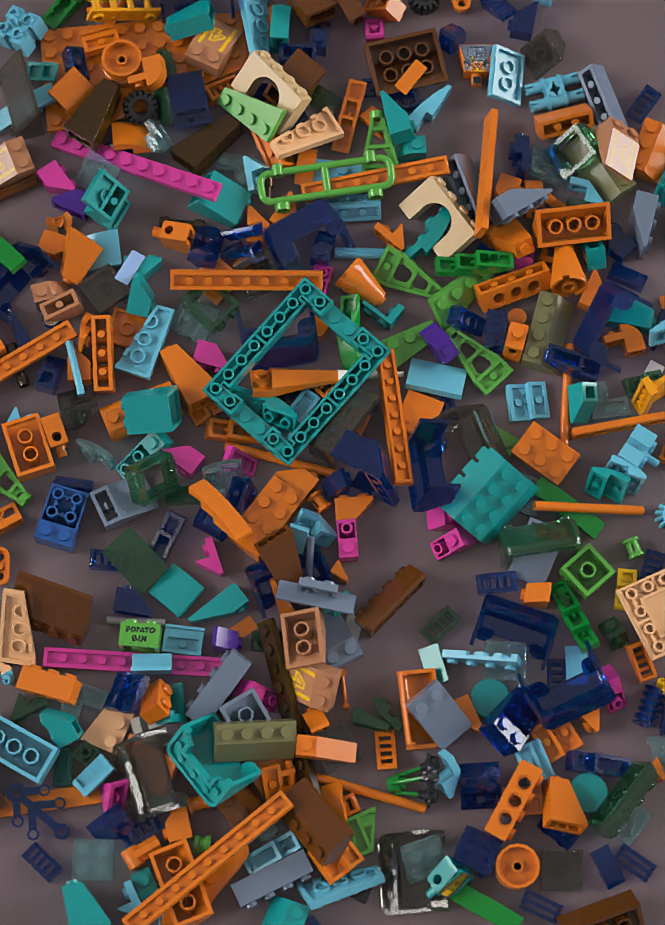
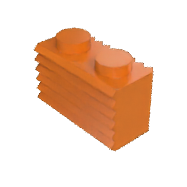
[140,679,172,725]

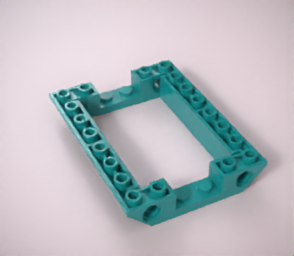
[202,277,391,466]

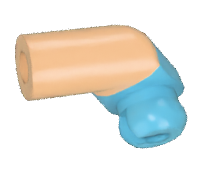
[0,662,15,685]

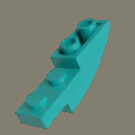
[403,206,451,260]
[233,385,298,433]

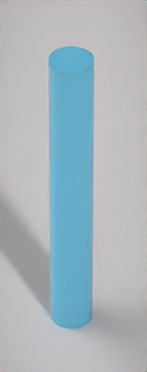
[65,340,85,396]

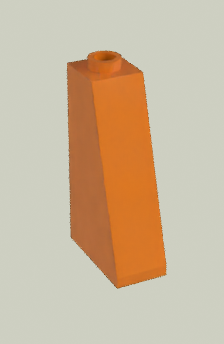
[159,344,214,414]

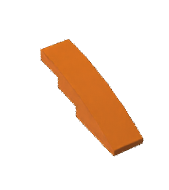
[331,78,368,154]
[188,479,253,542]

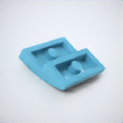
[86,229,122,274]
[505,381,550,423]
[605,454,647,496]

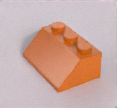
[633,117,665,186]

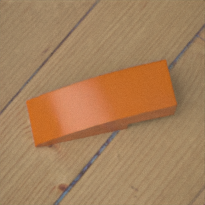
[204,418,260,444]

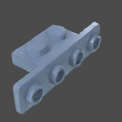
[276,576,356,615]

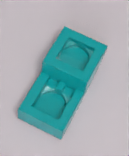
[25,61,59,82]

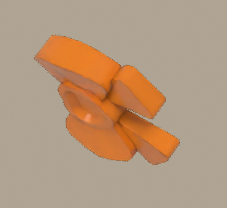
[46,211,73,233]

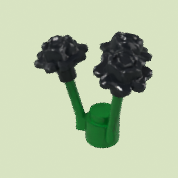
[387,753,441,808]

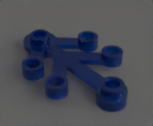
[6,783,70,840]

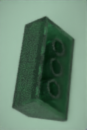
[588,761,659,839]

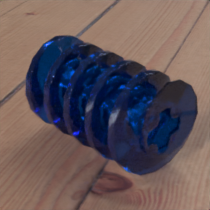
[632,684,665,728]

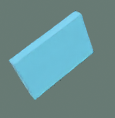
[487,44,525,108]
[405,358,467,400]

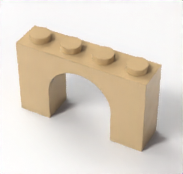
[231,50,312,134]
[399,176,476,257]

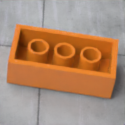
[227,475,305,563]

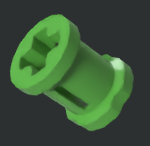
[622,536,645,561]

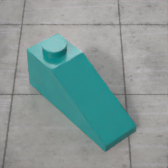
[380,91,417,145]
[188,582,249,625]

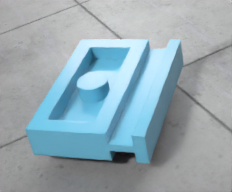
[162,624,205,656]
[513,738,555,786]

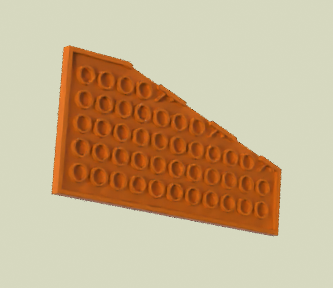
[40,12,250,134]

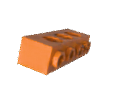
[473,261,551,313]
[91,315,116,395]
[484,759,544,843]

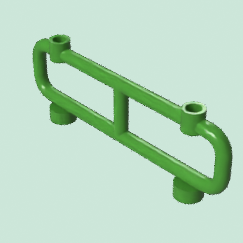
[257,150,395,214]

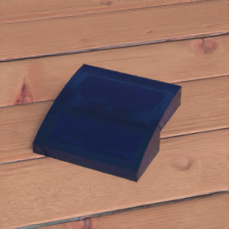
[103,671,151,714]

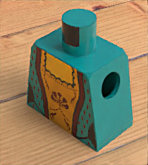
[425,855,475,901]

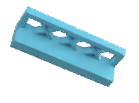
[306,194,381,225]

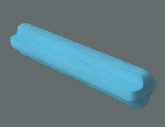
[334,247,386,259]

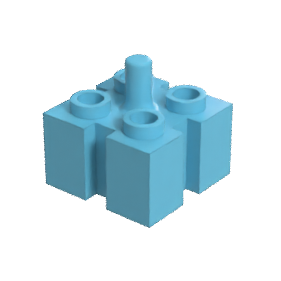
[0,5,48,57]
[617,424,660,470]

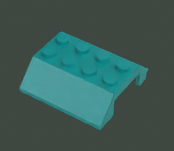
[437,446,539,546]

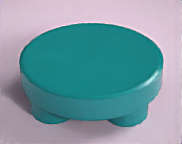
[470,679,510,719]
[571,773,608,814]

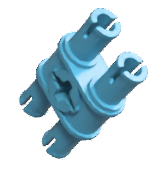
[523,72,585,113]

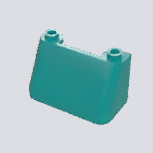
[167,712,262,807]

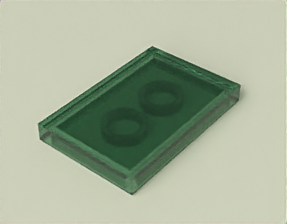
[101,525,170,595]

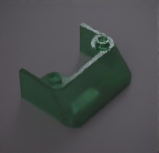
[496,516,583,568]

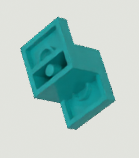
[81,169,132,230]

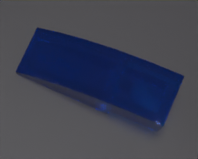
[544,343,602,383]
[142,510,187,572]
[565,750,630,779]

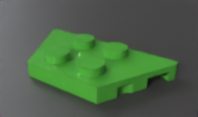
[346,806,376,856]

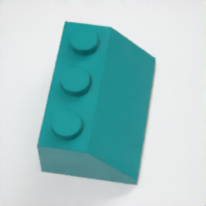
[262,896,310,925]

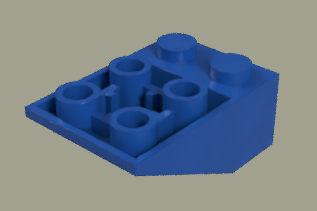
[34,483,89,553]

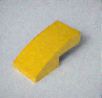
[614,568,637,611]

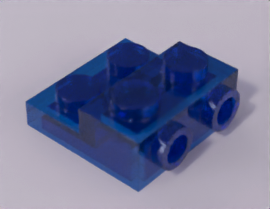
[508,133,530,184]

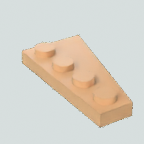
[270,106,344,160]
[0,588,37,666]
[80,675,149,756]

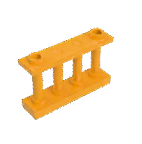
[86,0,161,22]
[631,375,665,416]

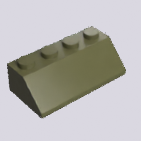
[563,125,636,205]
[520,290,574,376]
[213,718,297,763]

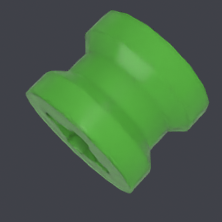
[194,834,212,855]

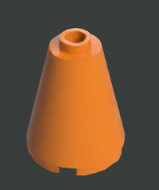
[550,244,588,298]
[334,257,386,307]

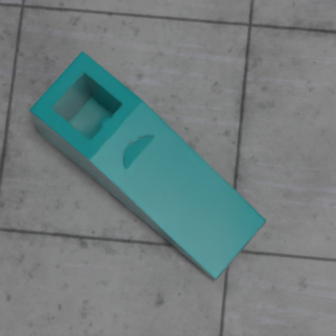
[115,432,174,479]

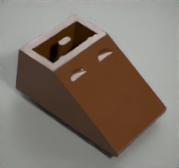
[262,48,326,107]

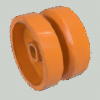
[101,39,143,88]
[494,843,540,891]

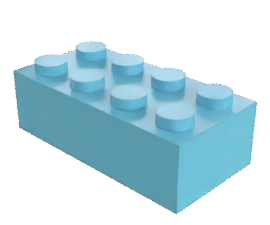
[0,716,61,786]

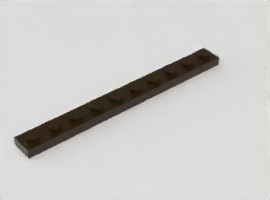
[257,618,321,794]

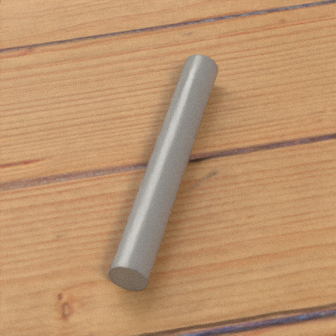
[106,616,166,627]

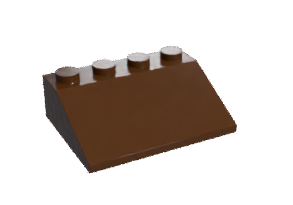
[363,27,448,97]
[14,570,93,646]

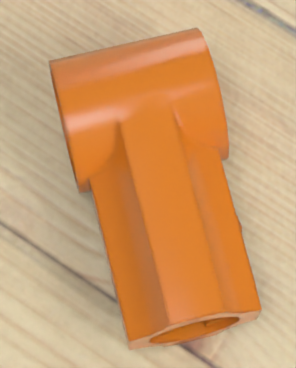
[120,835,162,871]

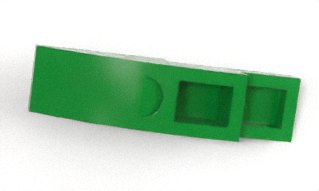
[337,294,362,370]

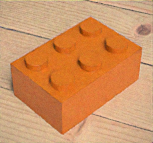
[511,421,581,487]

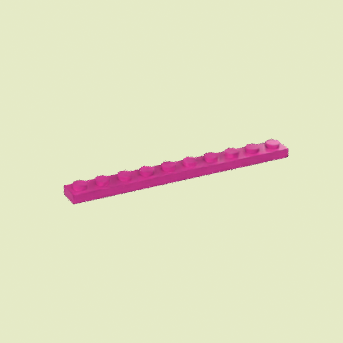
[50,130,223,202]
[43,647,222,678]

